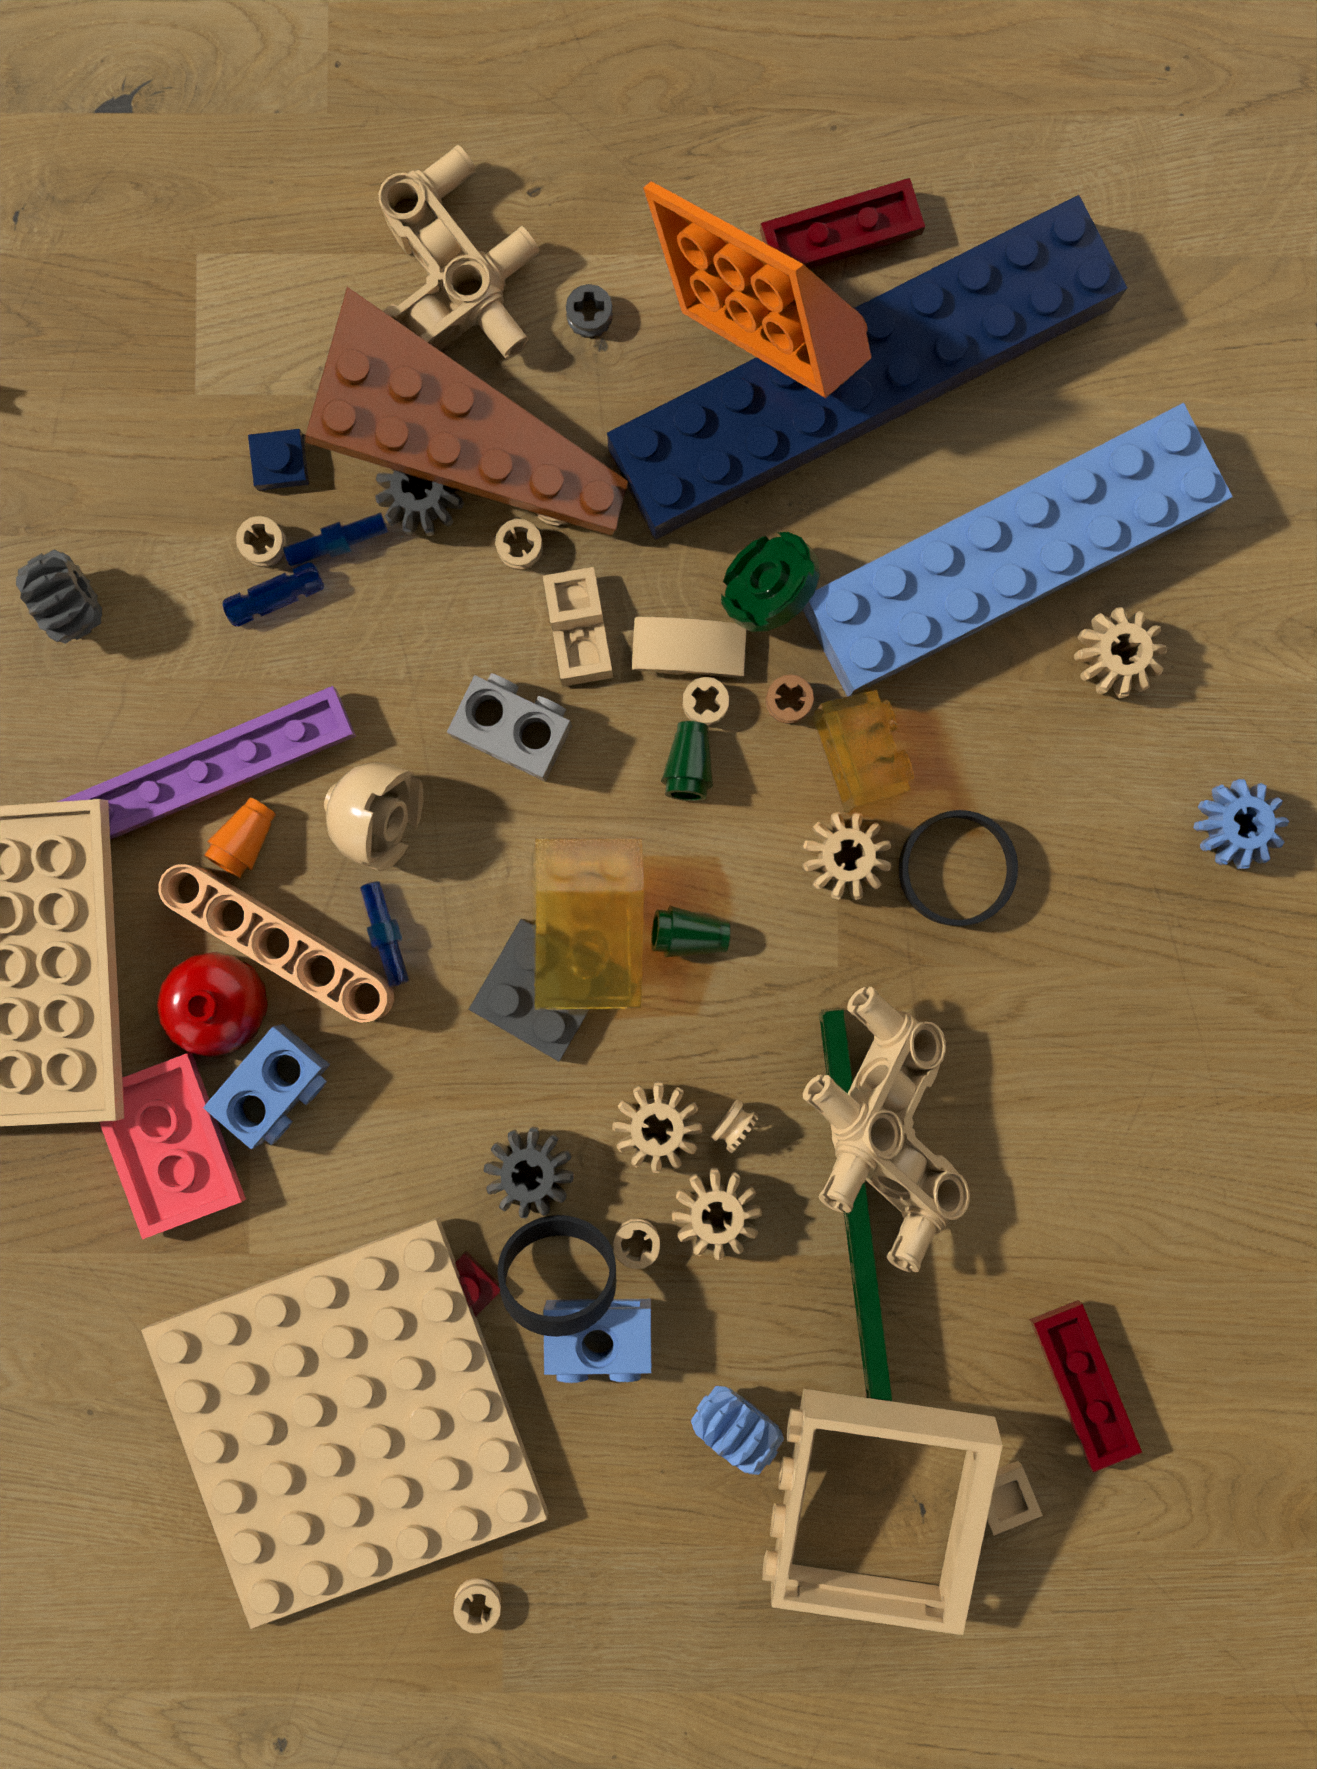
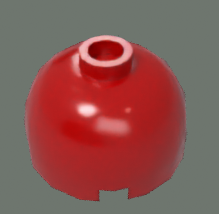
[157,952,268,1057]

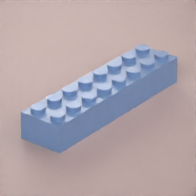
[803,403,1233,698]

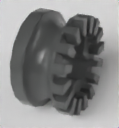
[566,284,613,339]

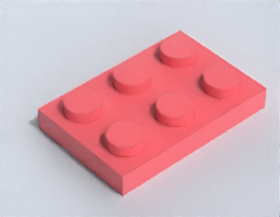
[99,1053,246,1239]

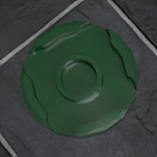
[721,532,820,632]

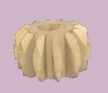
[1074,607,1168,698]
[802,812,891,900]
[612,1081,702,1173]
[672,1168,762,1260]

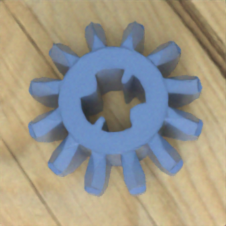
[1193,779,1290,869]
[691,1386,784,1475]

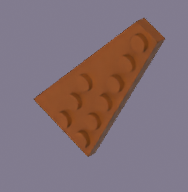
[305,287,628,536]

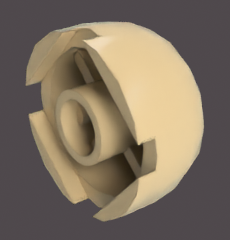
[324,762,424,872]

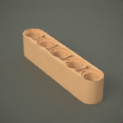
[158,864,394,1023]

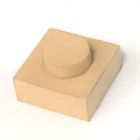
[987,1460,1043,1536]

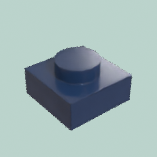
[248,429,309,491]

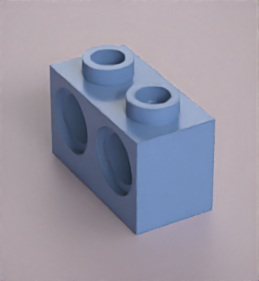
[203,1024,330,1149]

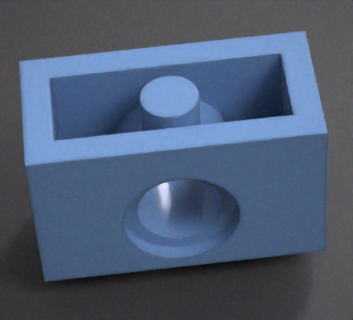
[543,1299,652,1383]

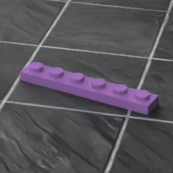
[57,686,356,840]

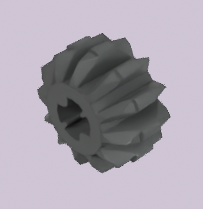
[375,469,464,536]
[16,549,102,644]
[484,1127,574,1218]

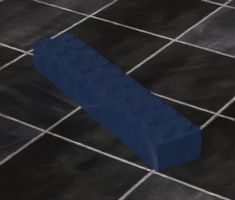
[607,195,1127,540]

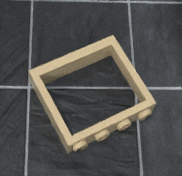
[762,1389,1003,1635]

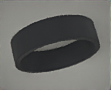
[899,810,1018,926]
[498,1215,617,1337]

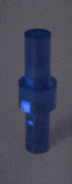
[283,512,389,567]
[360,881,409,987]

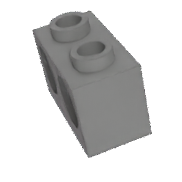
[447,673,572,782]

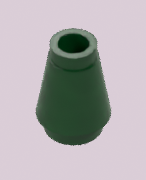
[661,721,713,801]
[651,905,730,958]

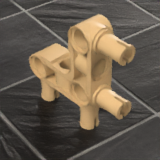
[378,144,540,359]
[803,987,970,1272]

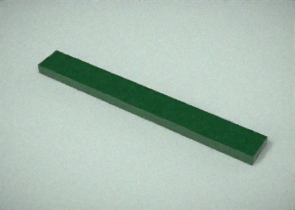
[819,1008,892,1438]

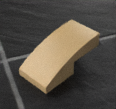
[543,567,613,687]
[632,617,746,678]

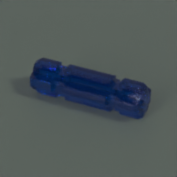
[222,563,324,627]

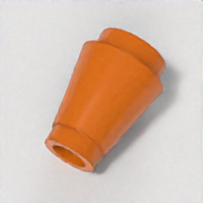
[204,797,276,879]

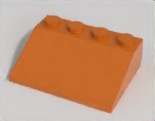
[643,181,871,398]

